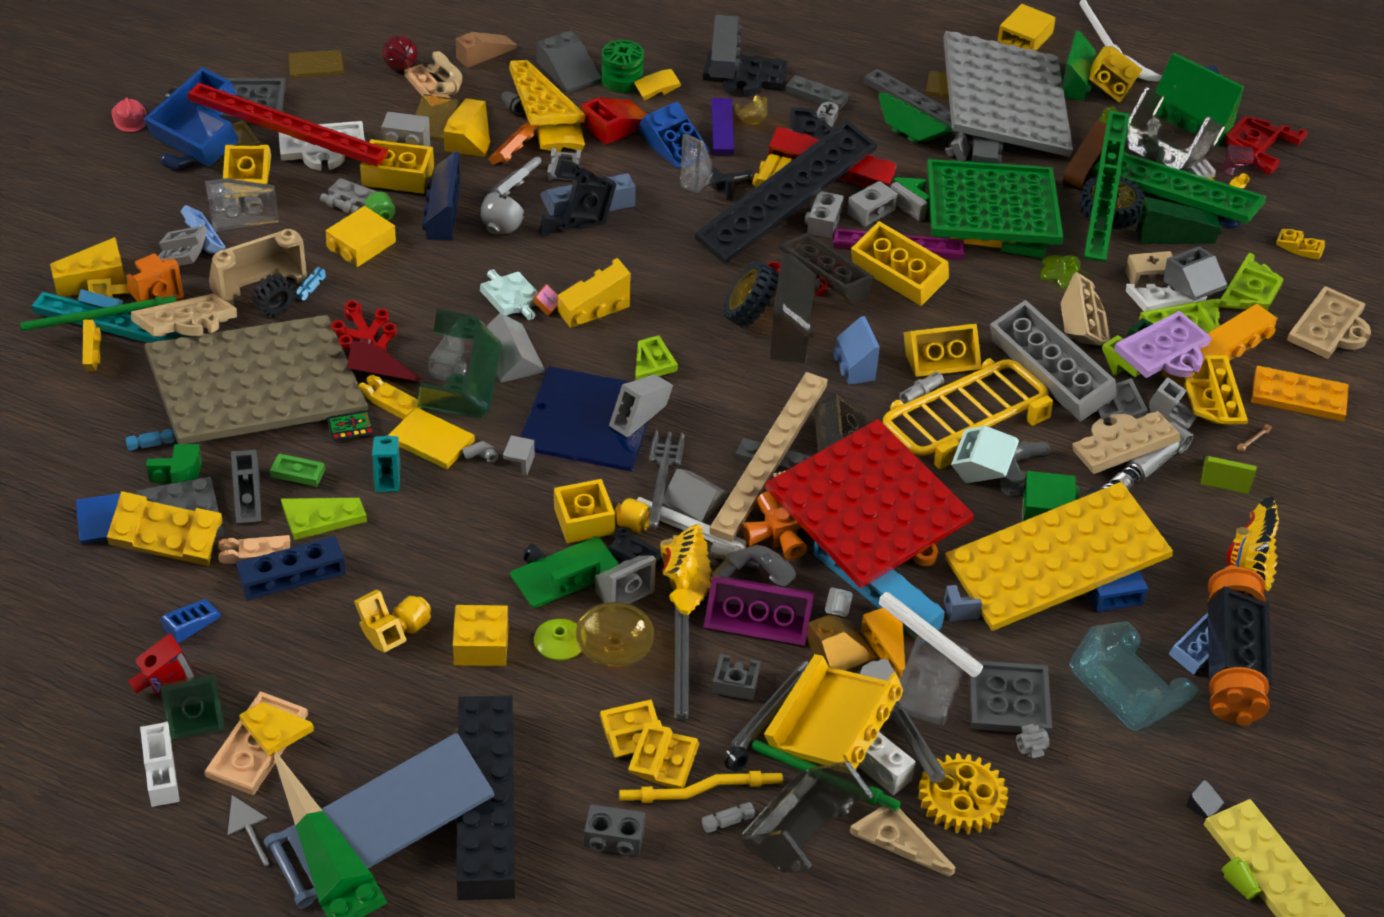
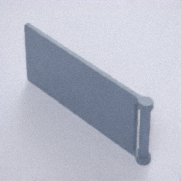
[264,733,494,909]

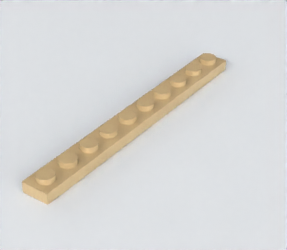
[709,372,828,542]

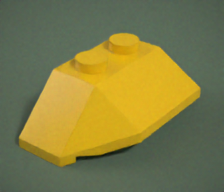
[1184,355,1248,424]

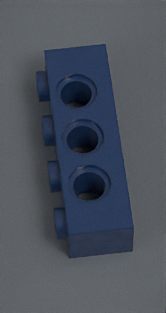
[236,536,346,601]

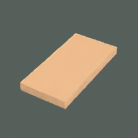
[204,691,308,796]

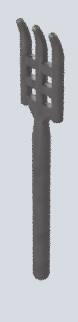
[648,430,684,529]

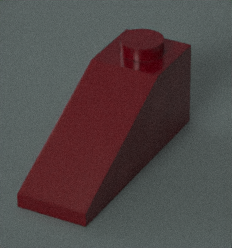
[347,337,421,382]

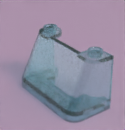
[1070,621,1199,731]

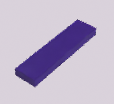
[711,98,734,155]

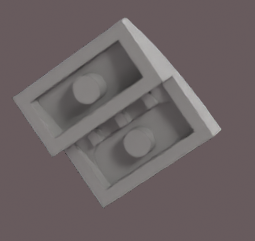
[158,225,207,266]
[1097,378,1148,423]

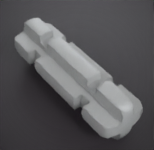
[702,802,755,833]

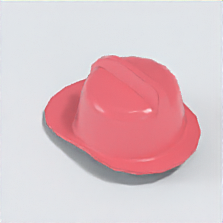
[111,97,147,132]

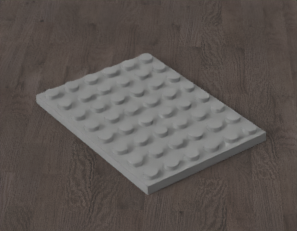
[943,31,1073,157]

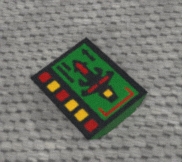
[327,410,375,441]

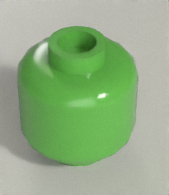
[364,192,396,221]

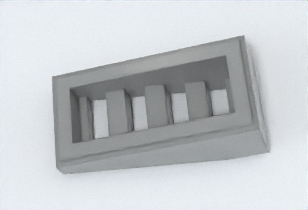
[825,587,853,617]

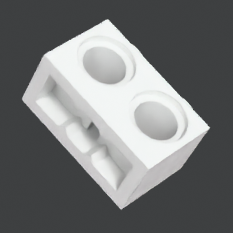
[858,732,915,796]

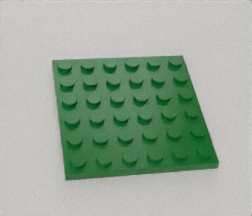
[927,159,1063,245]

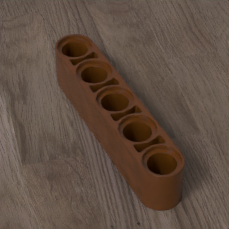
[1062,120,1107,189]

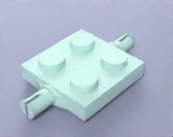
[480,269,538,320]

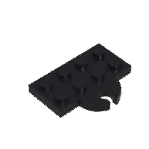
[703,50,788,97]

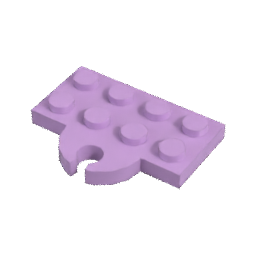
[1114,311,1212,378]

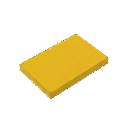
[388,407,475,470]

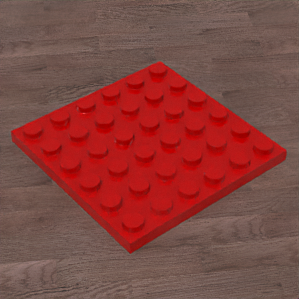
[765,419,974,589]

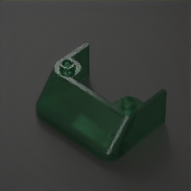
[418,309,502,418]

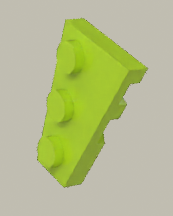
[281,498,367,540]

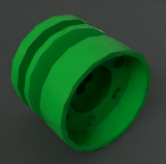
[602,40,644,93]

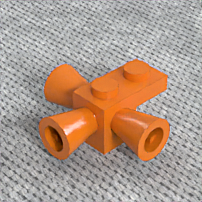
[742,491,807,561]

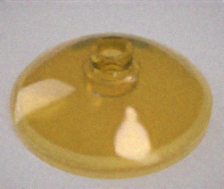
[576,602,654,666]

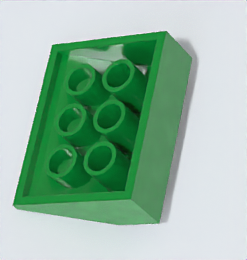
[1149,53,1244,147]

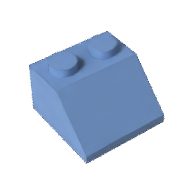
[833,316,880,385]

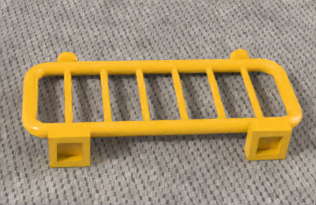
[883,358,1053,469]

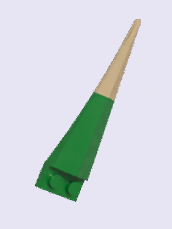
[273,752,387,917]

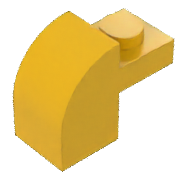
[354,590,407,653]

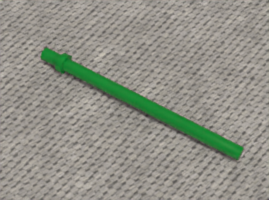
[20,295,176,332]

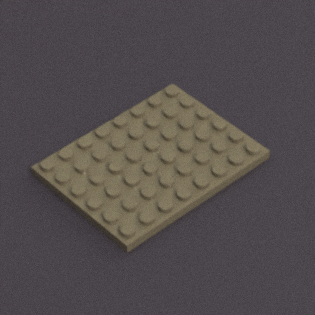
[145,315,368,444]

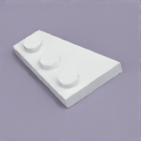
[1126,284,1207,312]

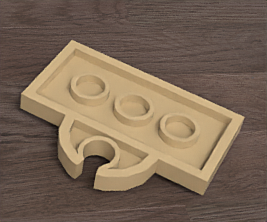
[1287,286,1371,359]
[131,293,237,337]
[1072,411,1181,474]

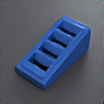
[161,599,221,643]

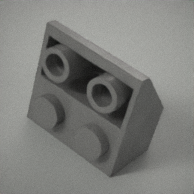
[1163,246,1227,301]

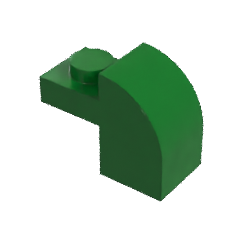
[146,444,202,484]

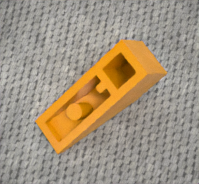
[861,608,905,686]

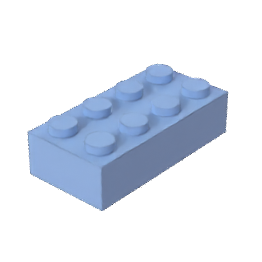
[1169,613,1209,675]

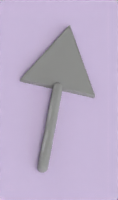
[228,795,269,867]

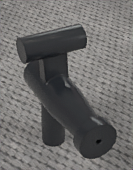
[709,167,754,200]

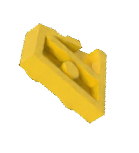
[83,320,101,372]

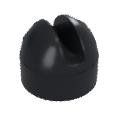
[523,543,545,564]

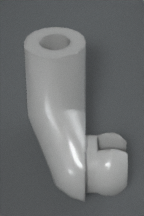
[462,441,499,463]

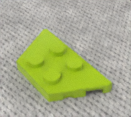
[1219,253,1284,310]
[1139,298,1220,333]

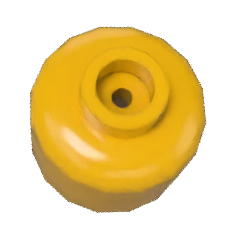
[614,498,651,534]
[392,596,431,634]

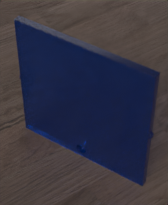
[521,366,649,472]

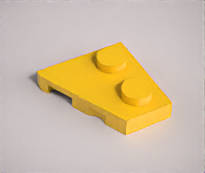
[239,702,314,756]

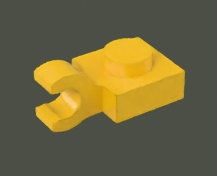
[87,278,130,298]

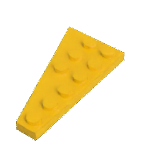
[509,60,586,126]

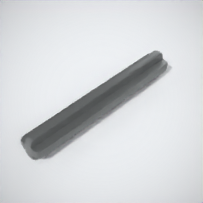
[892,708,945,784]

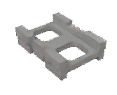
[547,148,581,183]

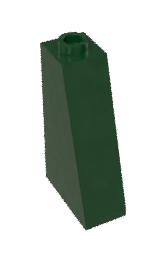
[1136,197,1222,244]

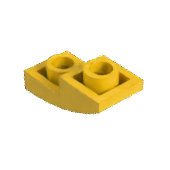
[634,69,681,101]
[1276,229,1325,260]

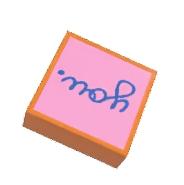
[532,284,558,316]

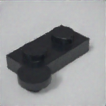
[609,527,663,569]

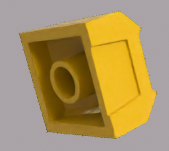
[223,145,271,195]

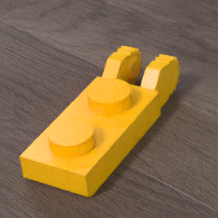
[357,374,422,420]

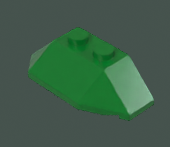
[878,92,953,143]

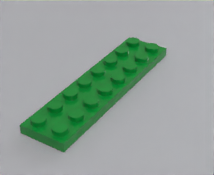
[1092,152,1266,224]

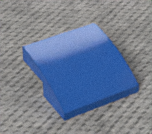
[76,493,121,544]

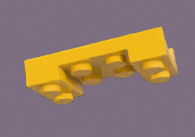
[107,491,222,566]

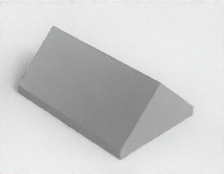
[479,313,545,383]

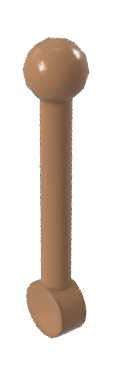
[1237,424,1272,452]

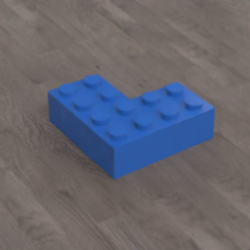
[144,67,239,167]

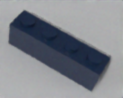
[422,151,460,241]

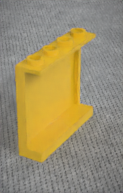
[764,654,903,773]

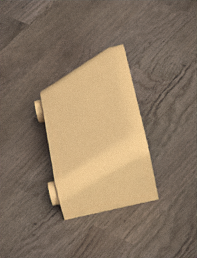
[209,229,307,306]

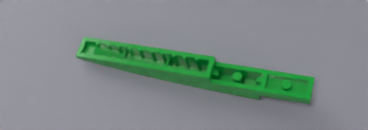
[1084,110,1130,263]

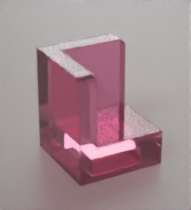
[1224,145,1254,175]

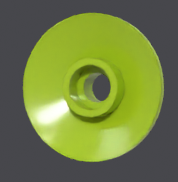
[534,619,586,661]

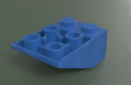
[637,101,710,168]

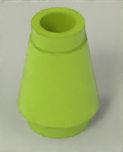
[1221,857,1262,901]

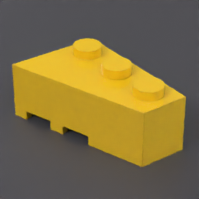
[50,237,126,297]
[558,257,631,328]

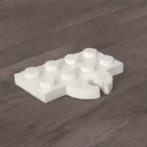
[279,121,365,171]

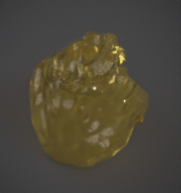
[735,95,769,125]

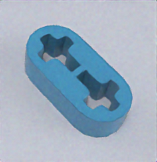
[78,289,124,308]

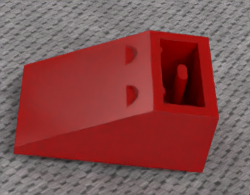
[581,97,647,145]

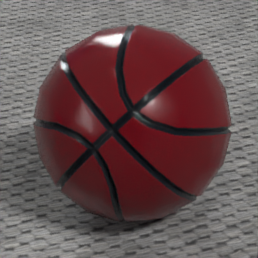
[382,35,418,71]

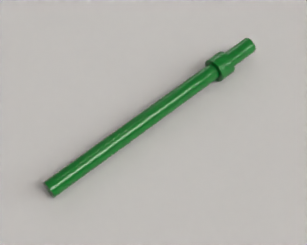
[752,740,901,812]

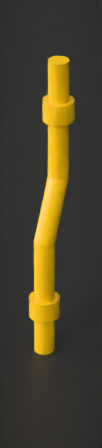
[619,771,783,803]

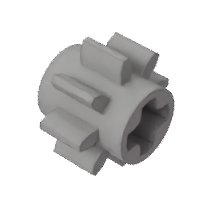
[1016,724,1050,759]

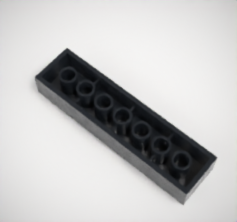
[456,695,515,900]

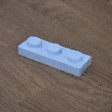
[180,205,227,254]

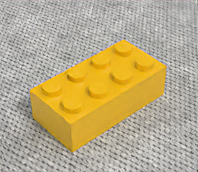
[851,221,949,306]

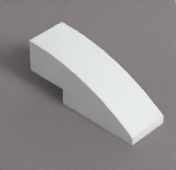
[140,722,180,807]

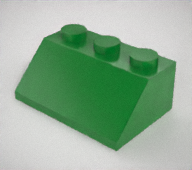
[1062,30,1096,101]

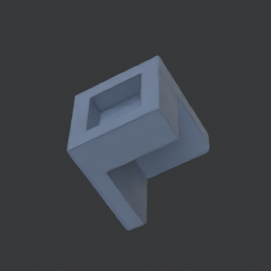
[944,585,982,622]

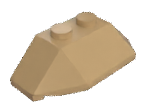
[1061,272,1110,346]

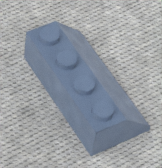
[541,173,636,216]

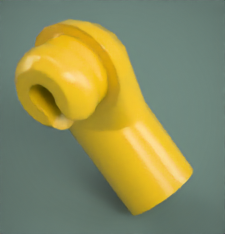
[1229,173,1250,189]

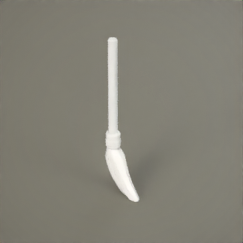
[1079,0,1162,82]

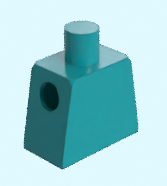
[372,436,400,492]

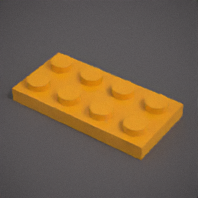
[1251,366,1349,422]

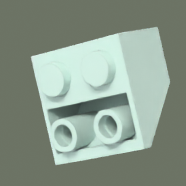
[951,426,1019,483]

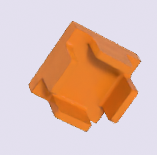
[126,254,184,302]

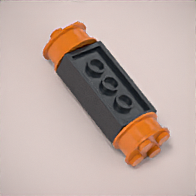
[1208,565,1272,726]

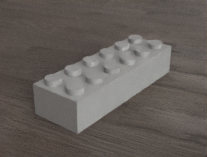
[990,300,1117,422]

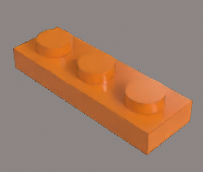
[488,122,539,165]

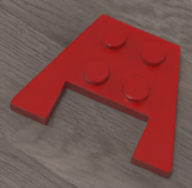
[1224,116,1308,175]

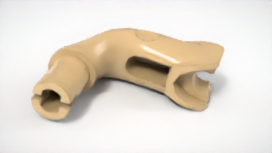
[425,51,463,95]

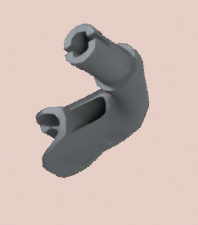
[999,440,1050,497]
[711,545,796,587]

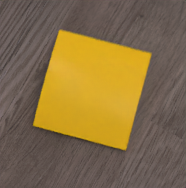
[536,123,585,152]
[600,699,662,759]
[628,723,700,789]

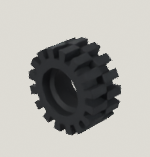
[251,273,296,318]

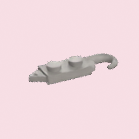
[483,157,541,199]

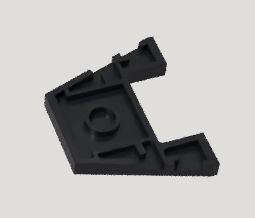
[538,156,617,236]

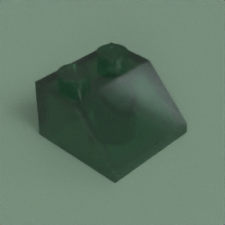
[160,673,225,740]

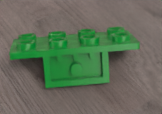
[510,536,619,609]

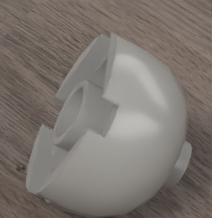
[480,193,525,234]

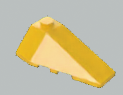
[443,98,490,157]

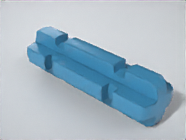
[294,267,326,301]
[126,429,175,451]

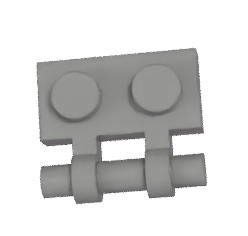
[320,178,376,214]

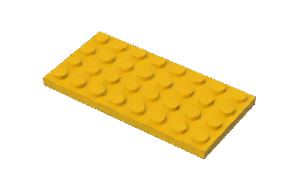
[945,482,1173,631]

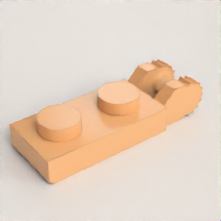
[218,535,291,564]

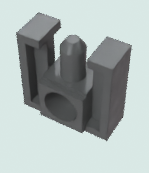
[712,654,761,700]

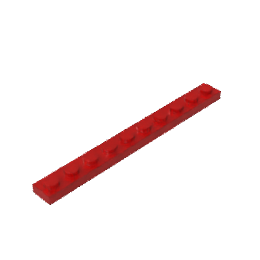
[188,83,388,167]

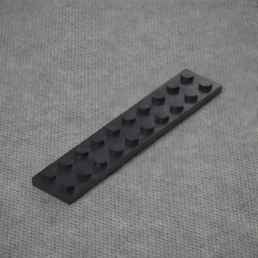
[695,120,877,264]

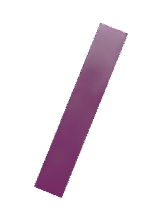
[833,229,964,260]

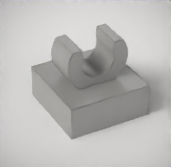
[945,132,972,161]

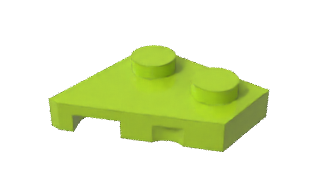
[635,335,678,380]

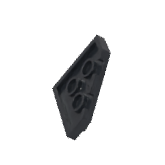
[789,107,834,139]

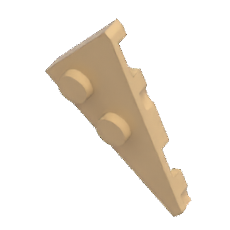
[850,806,956,877]

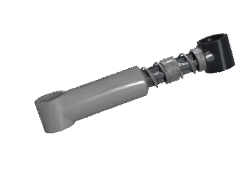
[1083,422,1193,497]

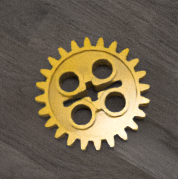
[918,753,1008,834]

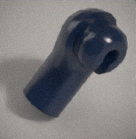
[160,153,194,171]

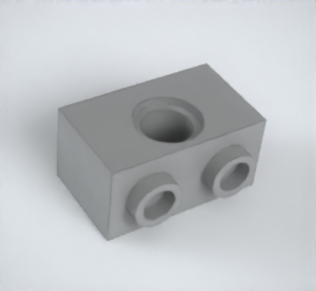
[847,181,897,227]

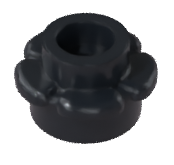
[724,746,749,772]

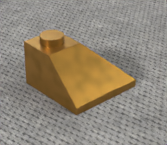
[806,614,877,672]

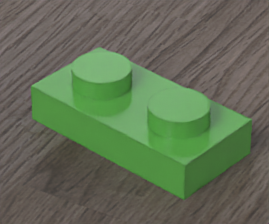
[270,454,326,487]

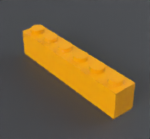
[1162,304,1277,389]

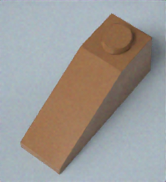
[455,32,517,68]

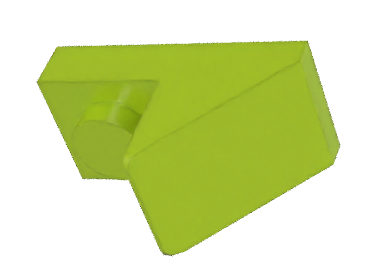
[1102,335,1141,377]

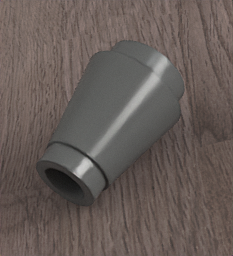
[501,91,525,115]

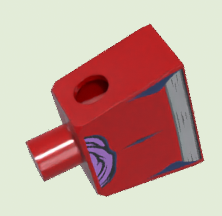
[128,633,196,696]

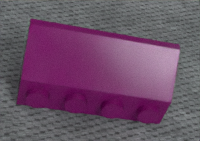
[704,575,815,646]

